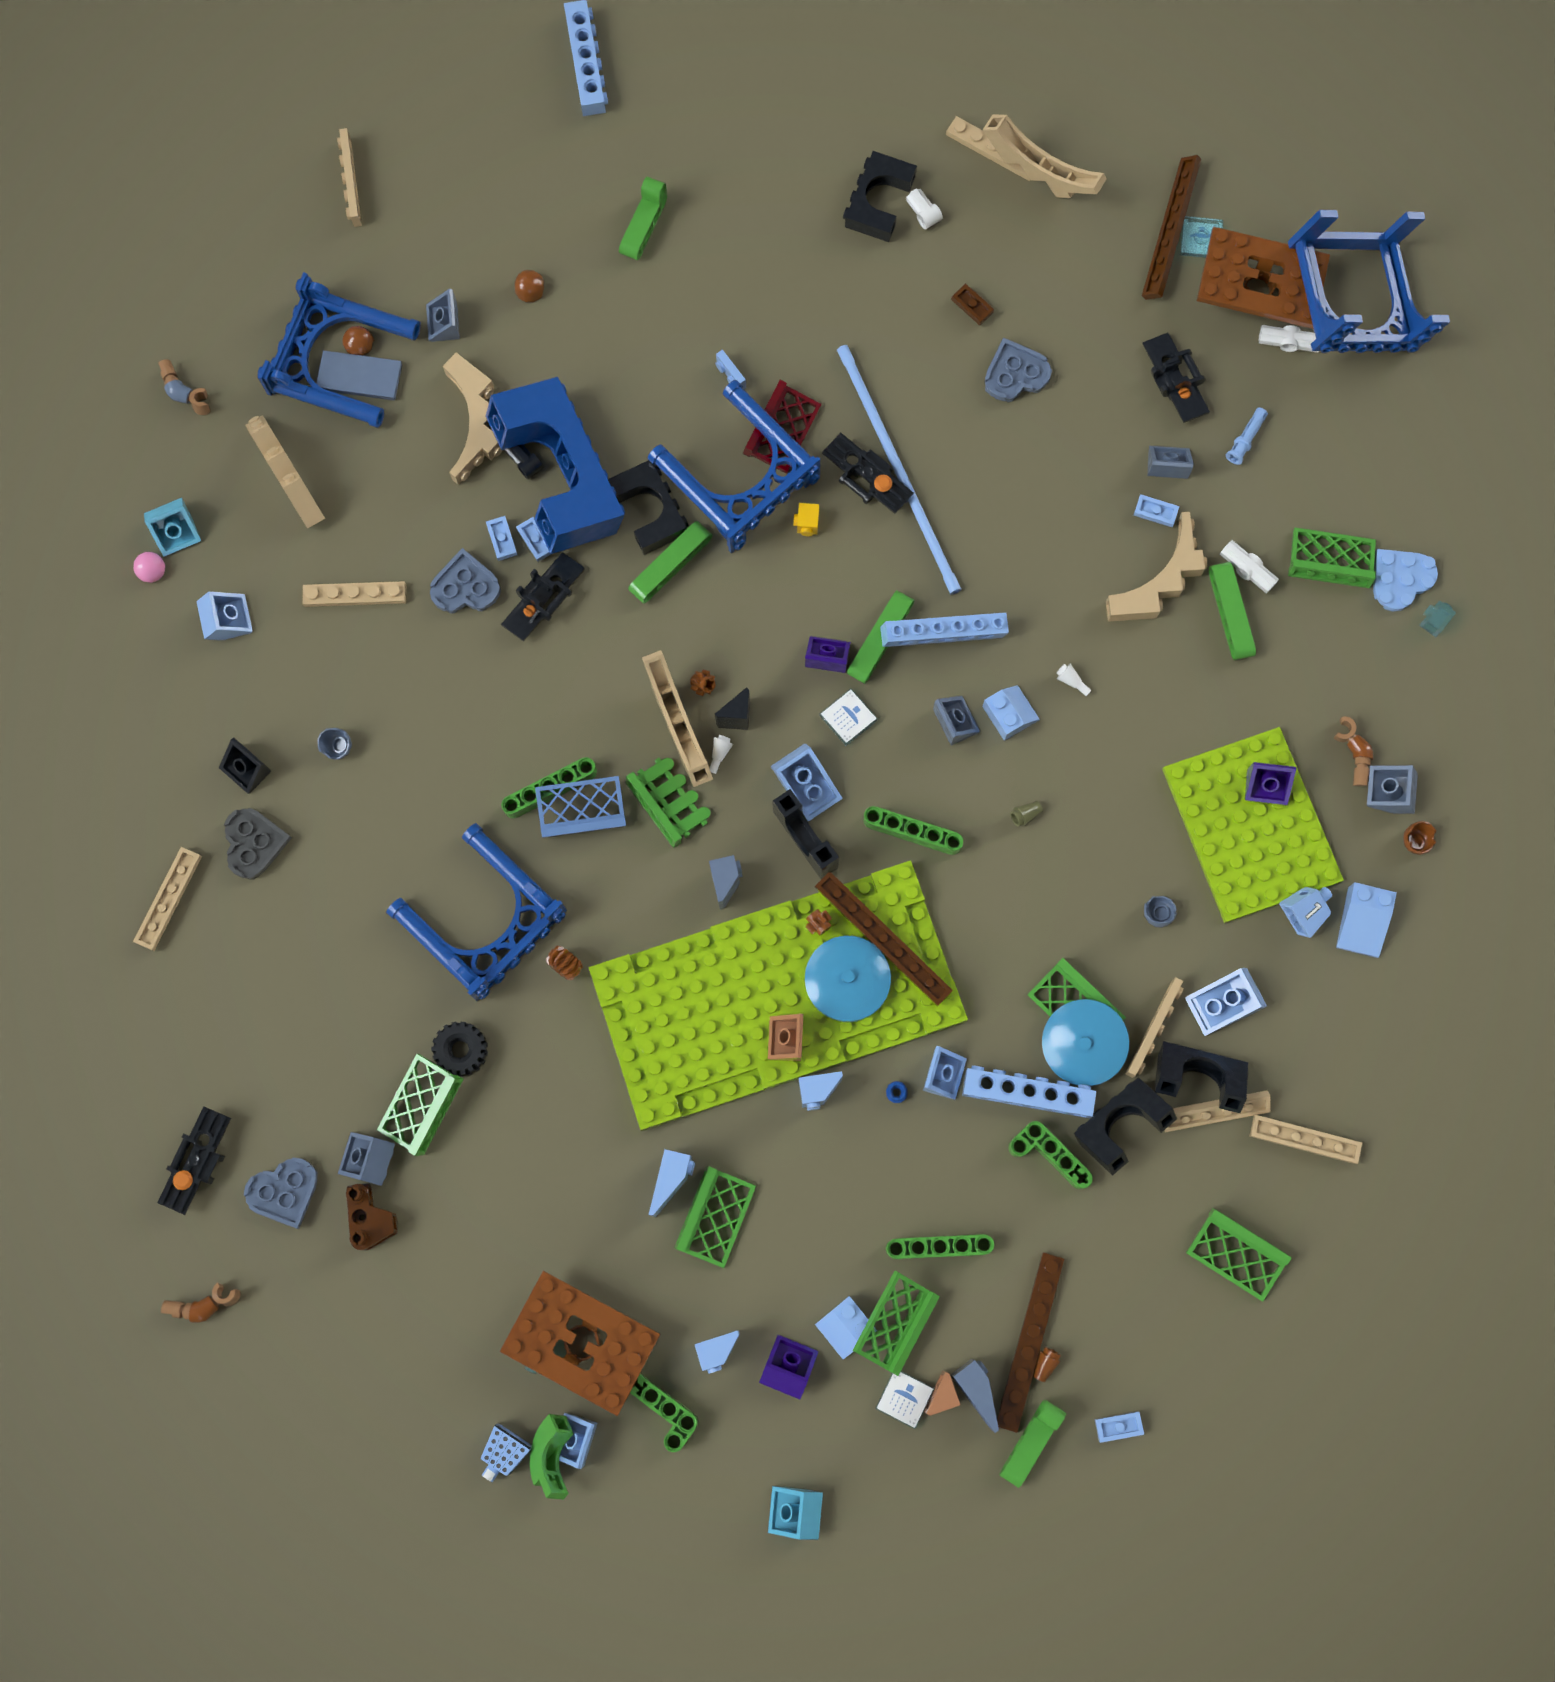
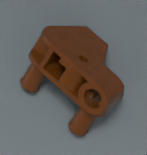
[346,1183,398,1251]

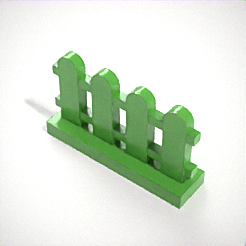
[625,758,710,848]

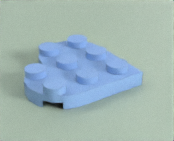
[1373,549,1438,612]

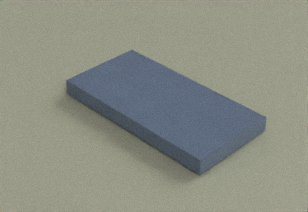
[316,351,402,401]

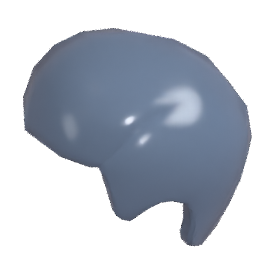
[317,728,352,760]
[1144,896,1177,928]

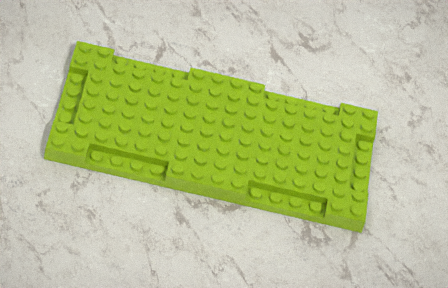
[588,860,968,1131]

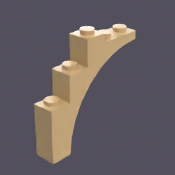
[983,114,1107,198]
[443,352,503,485]
[245,415,325,529]
[1106,512,1207,622]
[642,650,713,787]

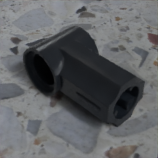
[505,444,544,480]

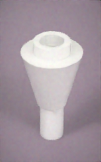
[1056,663,1091,696]
[709,735,733,774]

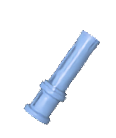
[1226,408,1268,465]

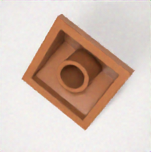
[768,1014,803,1061]
[924,1370,960,1416]

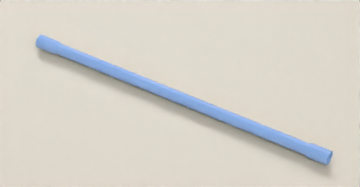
[837,345,961,595]

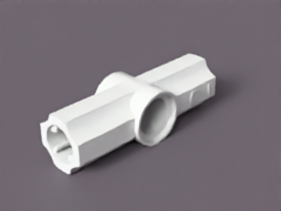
[1258,325,1319,352]
[1220,540,1279,594]

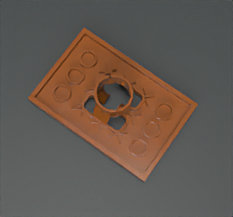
[1196,226,1330,329]
[500,1271,661,1416]

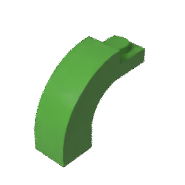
[530,1414,574,1500]

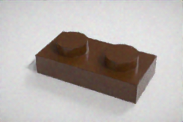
[951,283,994,326]

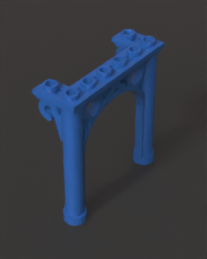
[258,272,421,428]
[648,380,820,553]
[386,823,567,1001]

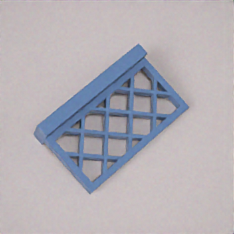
[535,776,626,838]

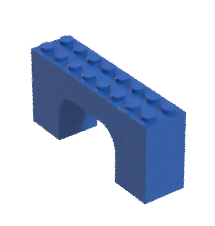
[486,377,625,554]

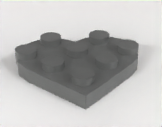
[224,808,292,880]

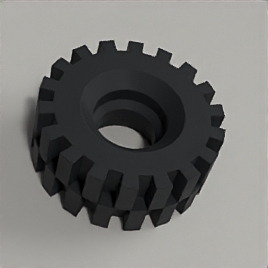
[431,1021,488,1077]

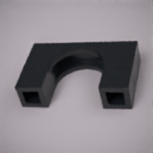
[843,151,917,242]
[608,460,689,555]
[773,789,839,879]
[1155,1041,1248,1114]
[1074,1077,1177,1176]

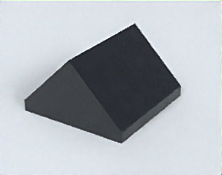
[715,687,750,730]
[219,738,271,794]

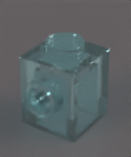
[1419,600,1456,637]

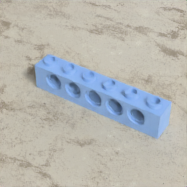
[564,0,608,116]
[880,613,1009,647]
[962,1066,1096,1119]

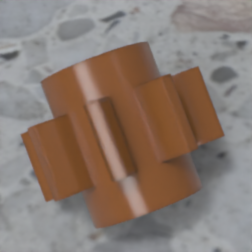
[690,669,716,696]
[806,909,832,936]

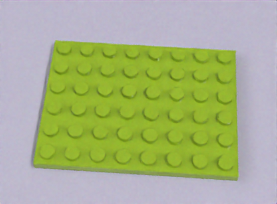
[1162,727,1344,923]

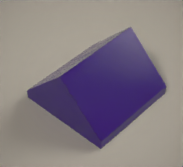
[805,636,850,673]
[1245,762,1296,805]

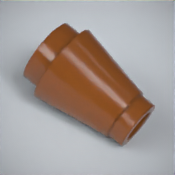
[1034,1347,1061,1383]

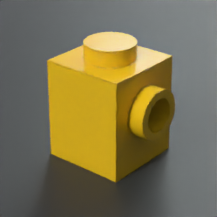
[793,503,819,536]

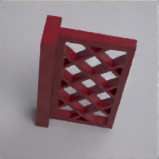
[743,379,821,474]

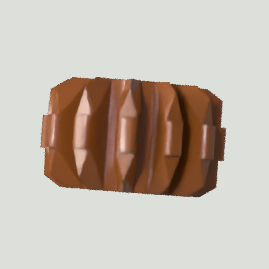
[546,946,583,980]

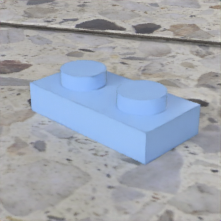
[715,350,746,389]
[1134,494,1179,527]
[486,516,518,561]
[516,517,551,562]
[1094,1411,1144,1443]

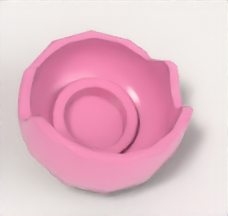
[133,552,165,583]

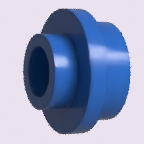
[886,1081,908,1103]

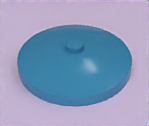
[805,936,891,1022]
[1042,999,1129,1086]

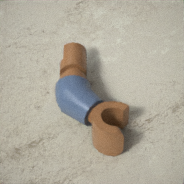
[158,359,210,415]

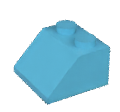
[144,498,201,557]
[768,1486,823,1540]

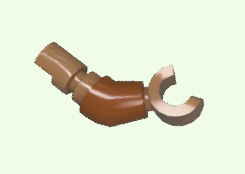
[1334,716,1373,786]
[161,1282,241,1323]

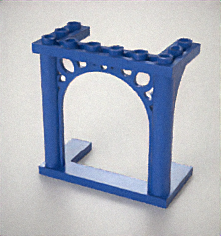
[1288,210,1450,353]

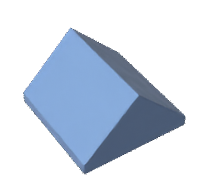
[923,1046,967,1100]
[559,1413,597,1469]

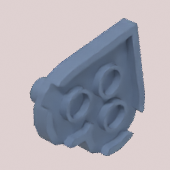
[985,338,1052,402]
[430,548,501,613]
[244,1158,318,1229]

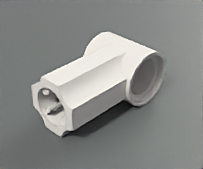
[906,188,943,230]

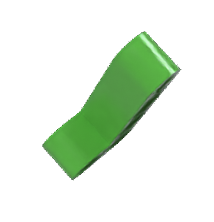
[619,176,667,260]
[1008,1121,1093,1189]
[630,1373,698,1452]
[999,1399,1066,1488]

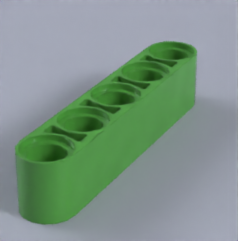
[628,521,713,604]
[1209,562,1256,660]
[847,590,915,684]
[501,757,597,819]
[863,806,963,855]
[886,1234,994,1259]

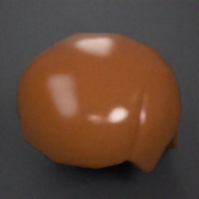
[515,270,545,302]
[343,326,375,356]
[1403,821,1436,855]

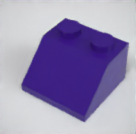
[759,1335,819,1400]

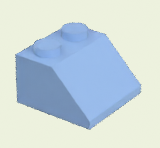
[196,592,253,640]
[982,685,1040,741]
[799,1071,843,1111]
[815,1296,877,1359]
[694,1330,740,1374]

